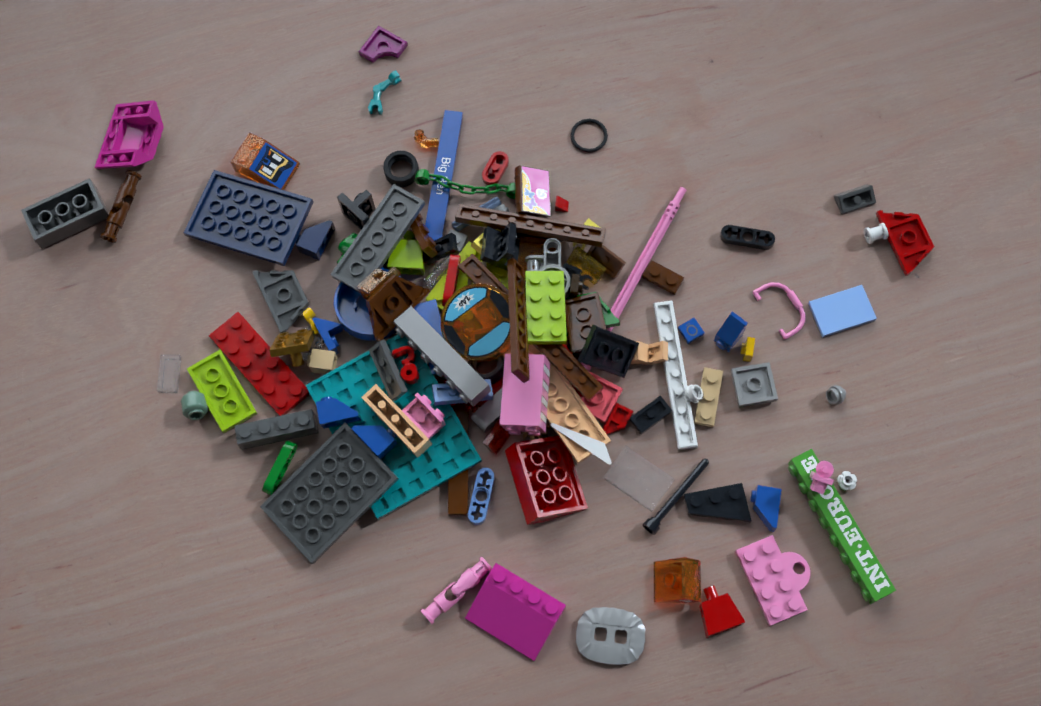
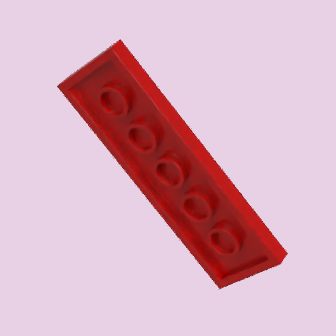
[208,312,310,416]

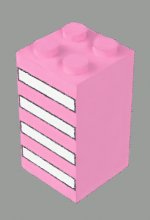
[500,354,551,436]

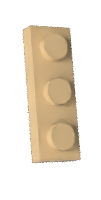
[694,367,723,428]

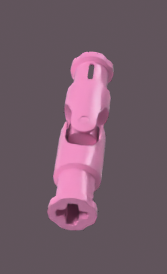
[420,557,492,624]

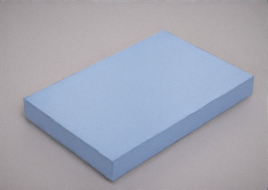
[808,285,877,338]

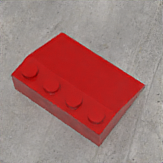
[505,436,588,525]

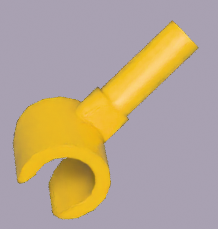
[303,307,318,335]

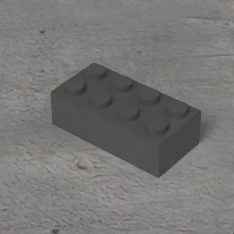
[21,178,109,249]

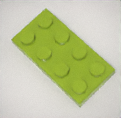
[525,271,567,344]
[187,349,258,433]

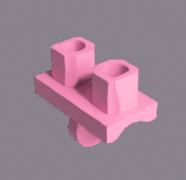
[810,461,834,495]

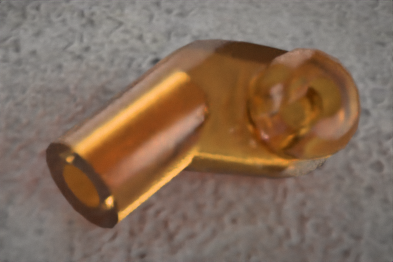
[414,129,439,148]

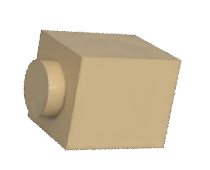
[307,349,338,374]

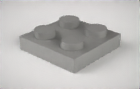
[731,362,778,407]

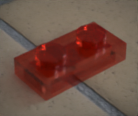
[482,418,511,455]

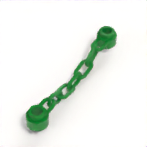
[415,169,515,199]

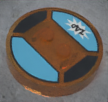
[441,283,510,362]

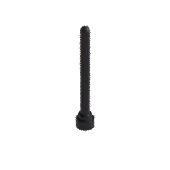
[642,458,709,535]

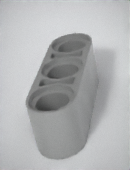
[471,388,502,433]

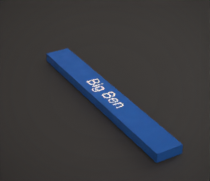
[425,110,463,240]

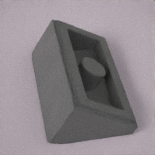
[834,184,876,214]

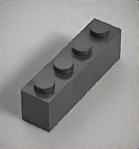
[235,409,319,450]

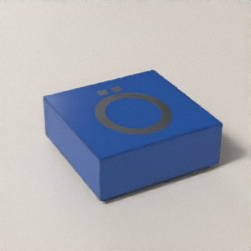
[678,318,705,344]

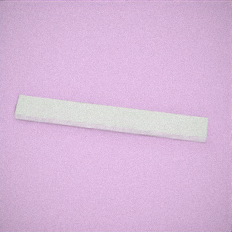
[653,301,698,450]

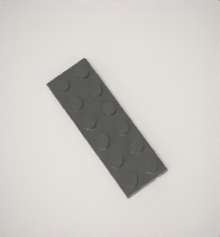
[330,184,425,295]

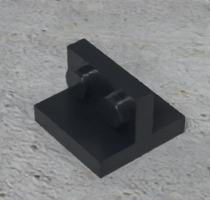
[337,190,376,230]
[480,222,520,271]

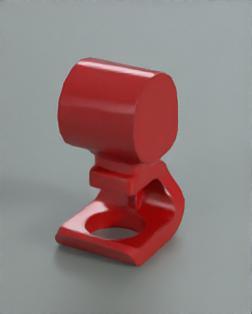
[392,346,419,385]

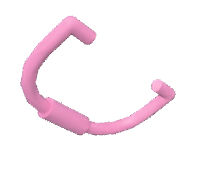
[752,282,805,339]

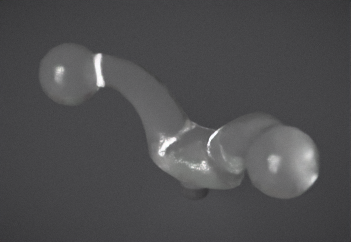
[303,327,324,360]

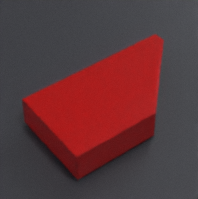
[602,402,634,435]

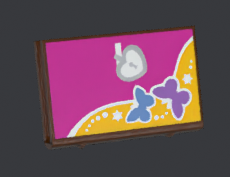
[514,165,551,218]

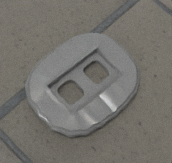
[576,607,645,665]

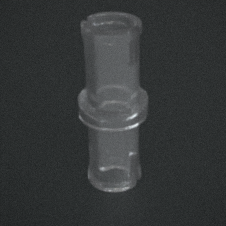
[423,255,450,288]

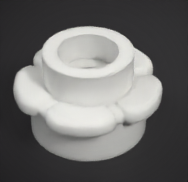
[685,385,703,403]
[837,471,857,490]

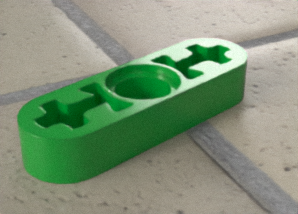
[262,441,297,495]

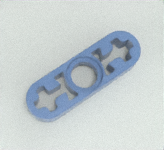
[468,468,495,525]

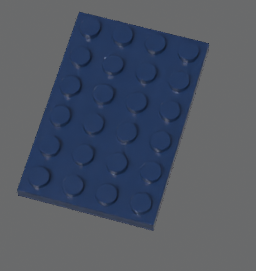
[184,170,314,266]

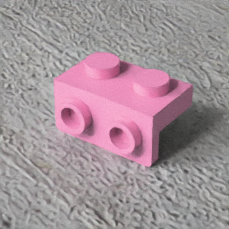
[402,392,446,439]

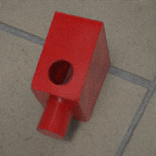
[699,585,745,638]

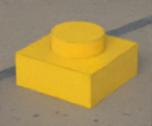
[740,337,755,362]

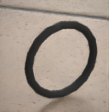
[570,118,608,153]

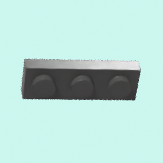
[369,340,407,401]

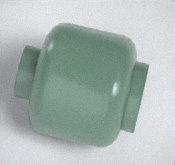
[181,391,208,420]

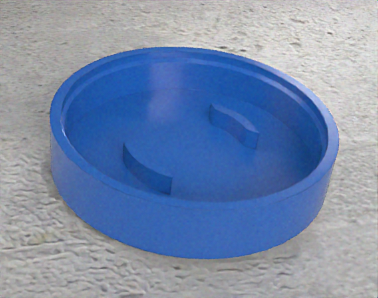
[334,267,400,341]

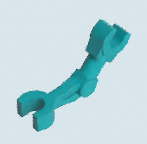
[368,70,402,115]

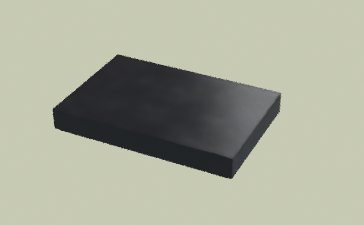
[578,325,639,378]

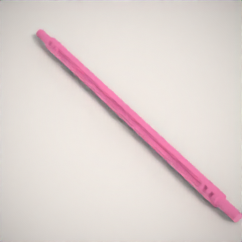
[581,187,687,372]

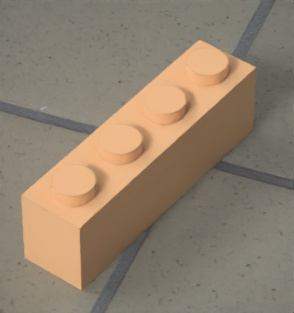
[361,384,432,458]

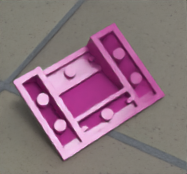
[94,100,164,169]

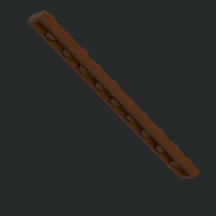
[458,254,603,402]

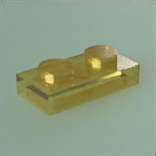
[566,246,606,285]

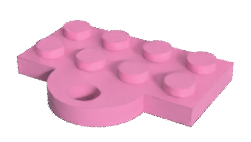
[735,535,810,626]

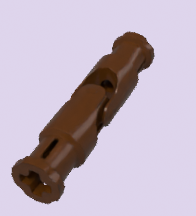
[101,170,142,243]

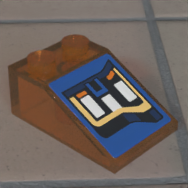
[231,132,300,190]

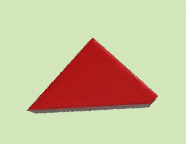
[555,196,569,212]

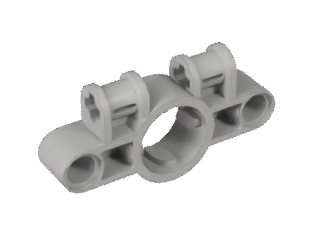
[525,238,571,300]

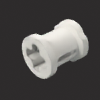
[864,223,888,244]

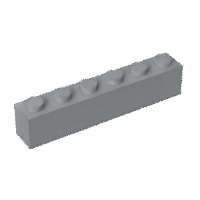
[394,306,491,407]

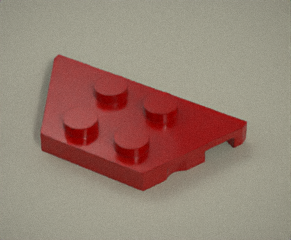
[876,210,935,276]

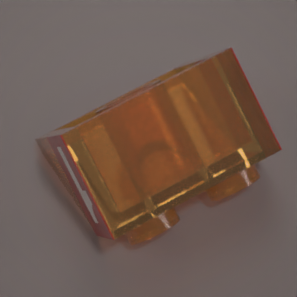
[654,557,701,603]

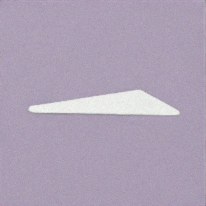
[551,423,612,465]

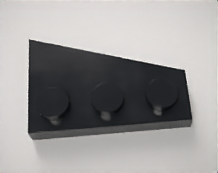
[684,483,752,523]

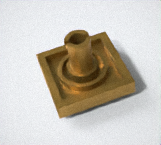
[269,329,315,367]

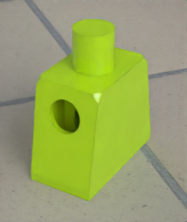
[387,231,425,275]

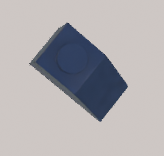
[296,220,335,260]

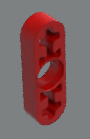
[442,254,461,307]

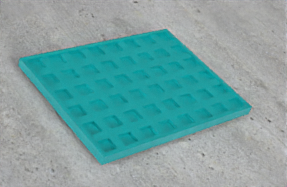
[306,335,482,520]

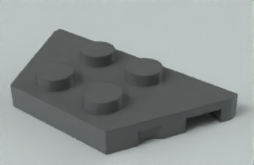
[253,270,309,333]

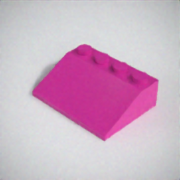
[465,563,566,661]

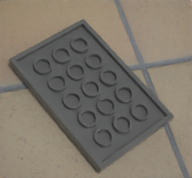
[260,423,399,564]

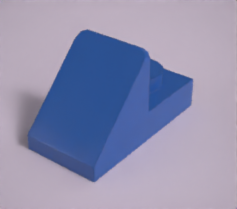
[312,318,343,354]

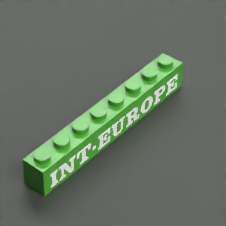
[788,449,896,604]

